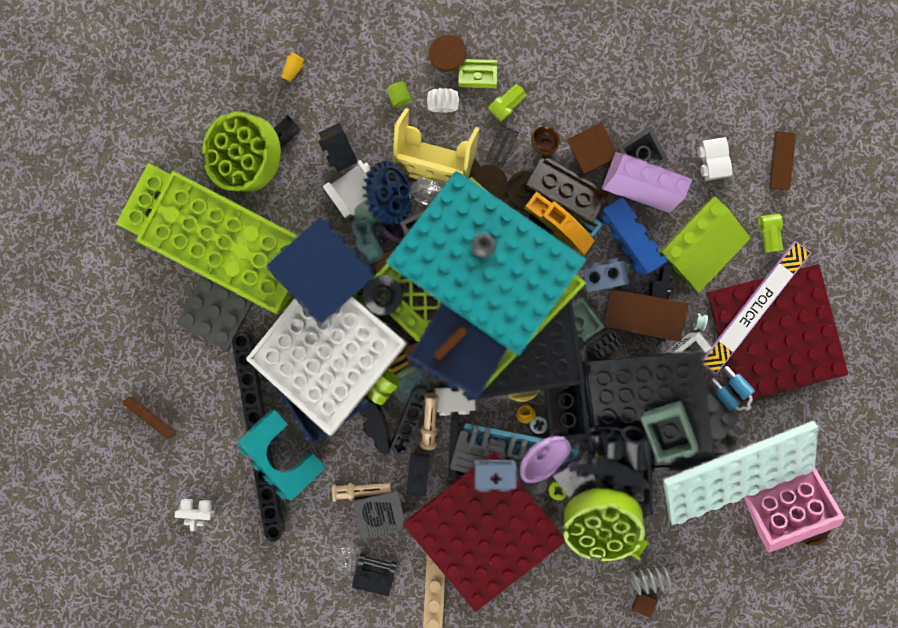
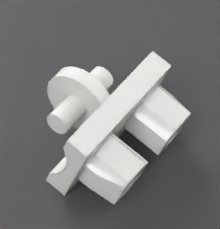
[175,499,215,531]

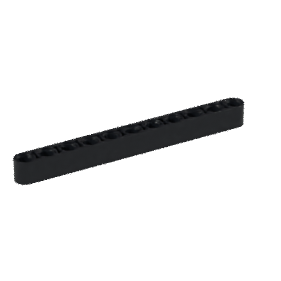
[232,333,285,542]

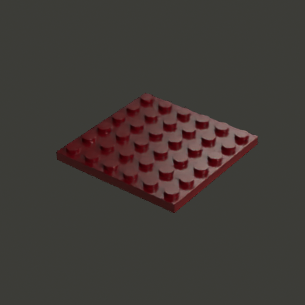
[707,264,848,402]
[403,450,566,612]

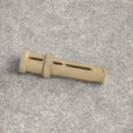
[420,393,438,450]
[332,483,391,502]

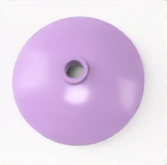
[519,437,571,483]

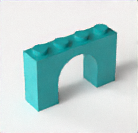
[236,410,326,501]

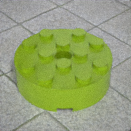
[202,111,281,193]
[564,488,645,561]

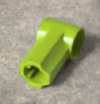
[488,84,527,122]
[758,214,783,253]

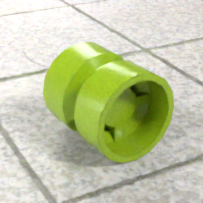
[366,369,401,405]

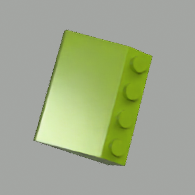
[658,196,751,293]

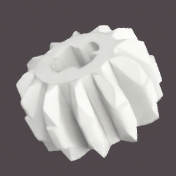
[427,88,459,113]

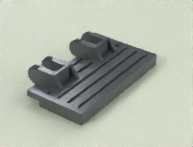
[449,425,529,488]

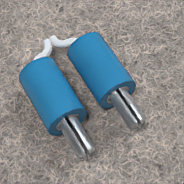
[709,366,755,412]

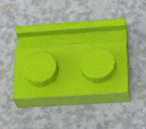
[458,59,497,88]

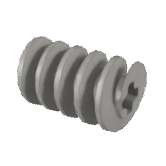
[628,566,672,597]

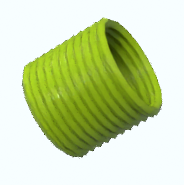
[386,81,412,108]

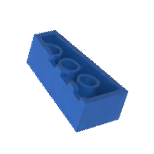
[600,197,668,276]

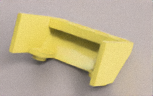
[393,108,480,187]

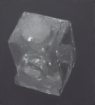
[335,544,358,575]

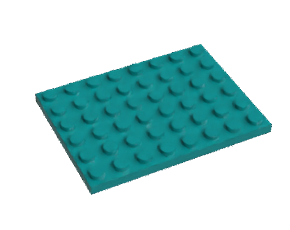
[387,170,586,356]

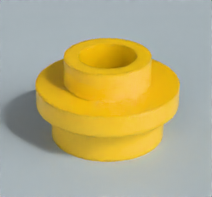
[516,405,536,423]

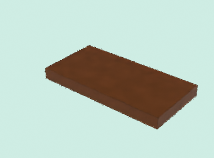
[604,289,688,342]

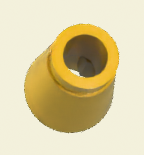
[281,52,305,82]

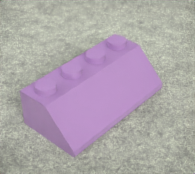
[602,152,692,213]

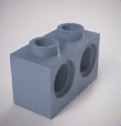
[583,258,629,292]

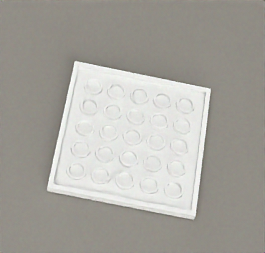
[246,296,407,436]

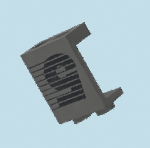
[553,451,610,500]
[352,488,409,540]

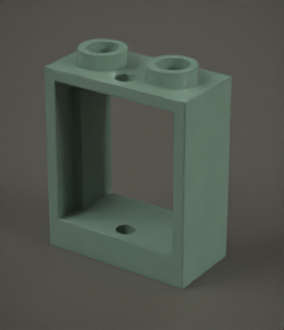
[641,401,698,463]

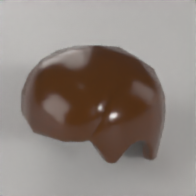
[531,125,560,155]

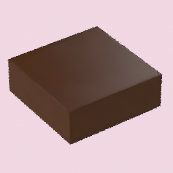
[631,592,658,618]

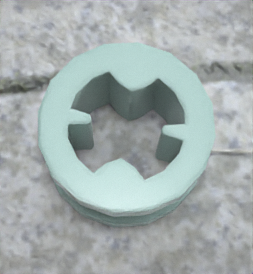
[692,313,708,332]
[530,416,548,434]

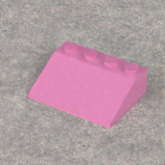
[744,469,844,553]

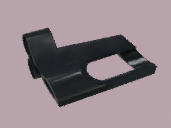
[587,426,653,519]

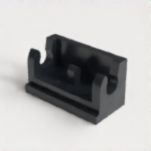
[274,114,301,148]

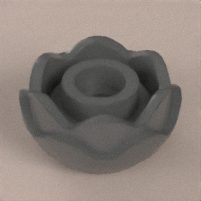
[471,233,496,258]

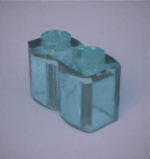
[352,217,383,264]

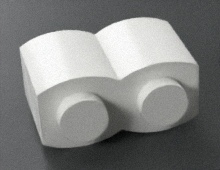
[697,137,732,181]

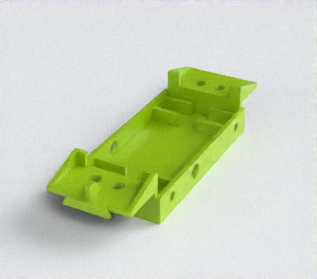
[116,163,298,314]

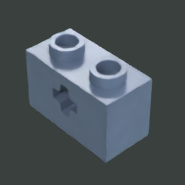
[474,460,516,492]

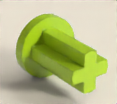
[631,538,649,561]

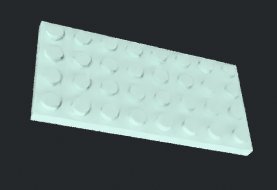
[663,421,818,525]

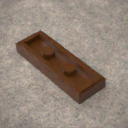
[769,131,796,191]
[122,396,177,439]

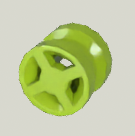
[547,479,567,501]

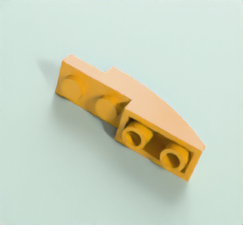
[524,192,594,256]

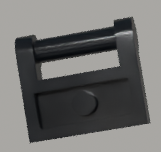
[352,553,397,597]

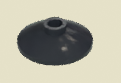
[363,275,403,315]

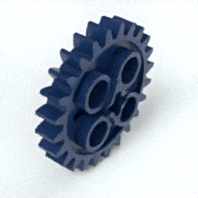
[362,161,415,225]

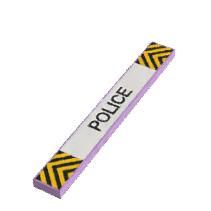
[703,241,811,374]

